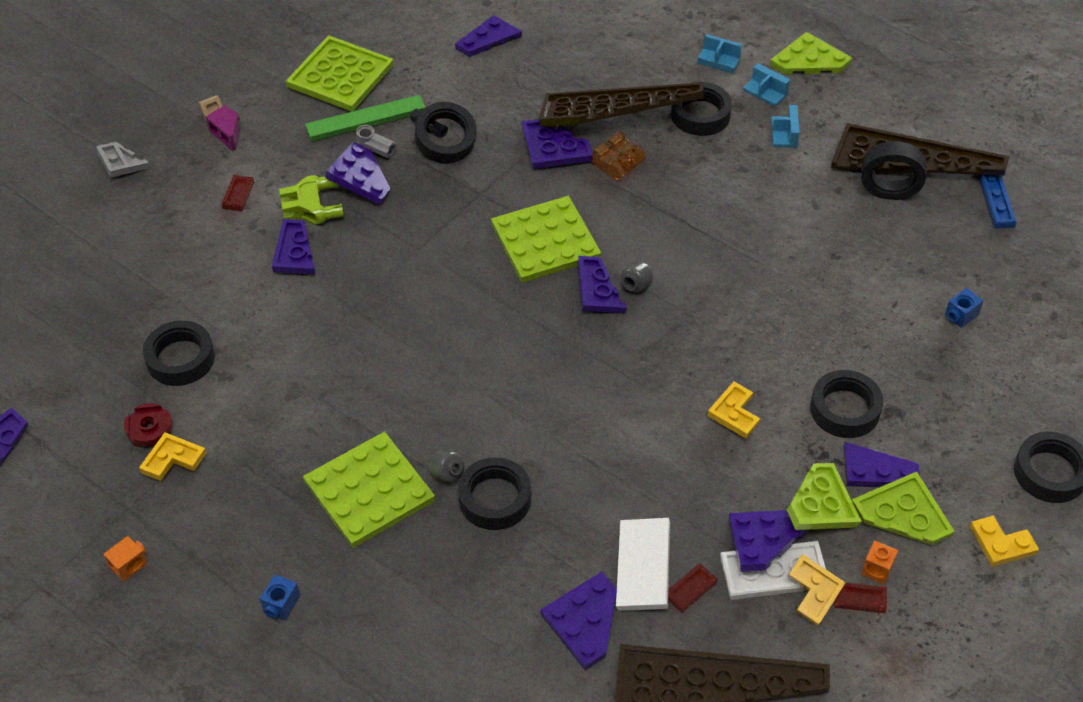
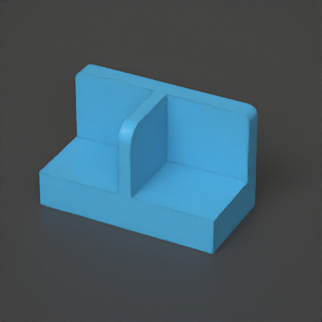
[697,34,742,74]
[743,63,791,106]
[771,105,800,148]

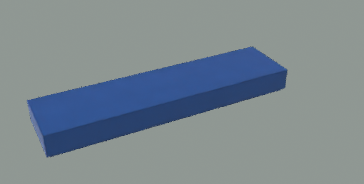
[978,175,1017,229]

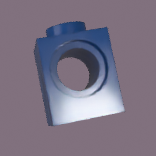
[945,288,984,328]
[260,575,300,621]

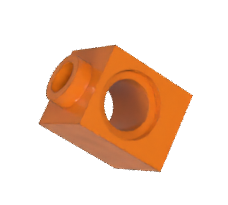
[103,536,148,582]
[861,540,898,585]

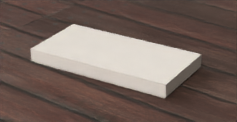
[616,518,670,611]
[720,541,826,600]

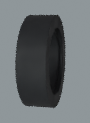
[671,82,732,136]
[415,102,477,163]
[861,141,926,200]
[143,320,215,386]
[810,370,883,438]
[1014,432,1083,503]
[458,457,531,530]

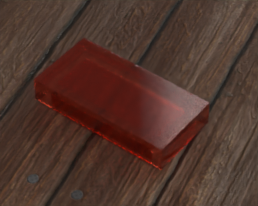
[221,175,254,212]
[668,563,718,613]
[834,583,887,614]

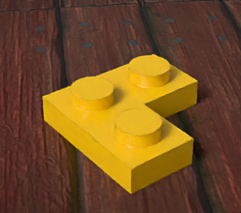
[707,382,760,439]
[139,432,207,481]
[970,515,1039,567]
[788,554,845,626]

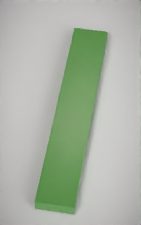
[305,95,426,142]

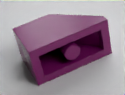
[206,105,240,151]

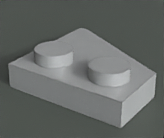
[96,142,149,178]

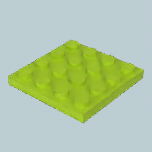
[286,35,394,112]
[491,196,601,283]
[303,431,436,549]

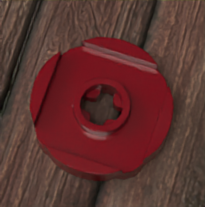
[124,403,173,447]

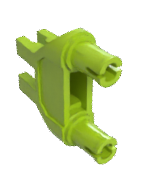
[279,175,344,224]

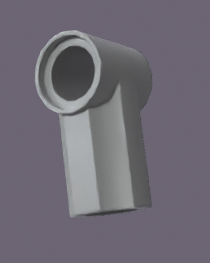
[356,125,396,158]

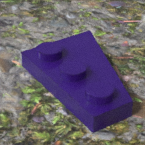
[455,15,522,57]
[272,219,315,274]
[577,256,627,313]
[0,407,28,466]
[843,442,920,487]

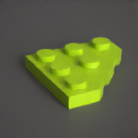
[770,32,852,74]
[787,463,862,530]
[852,472,955,545]

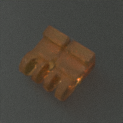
[592,131,646,180]

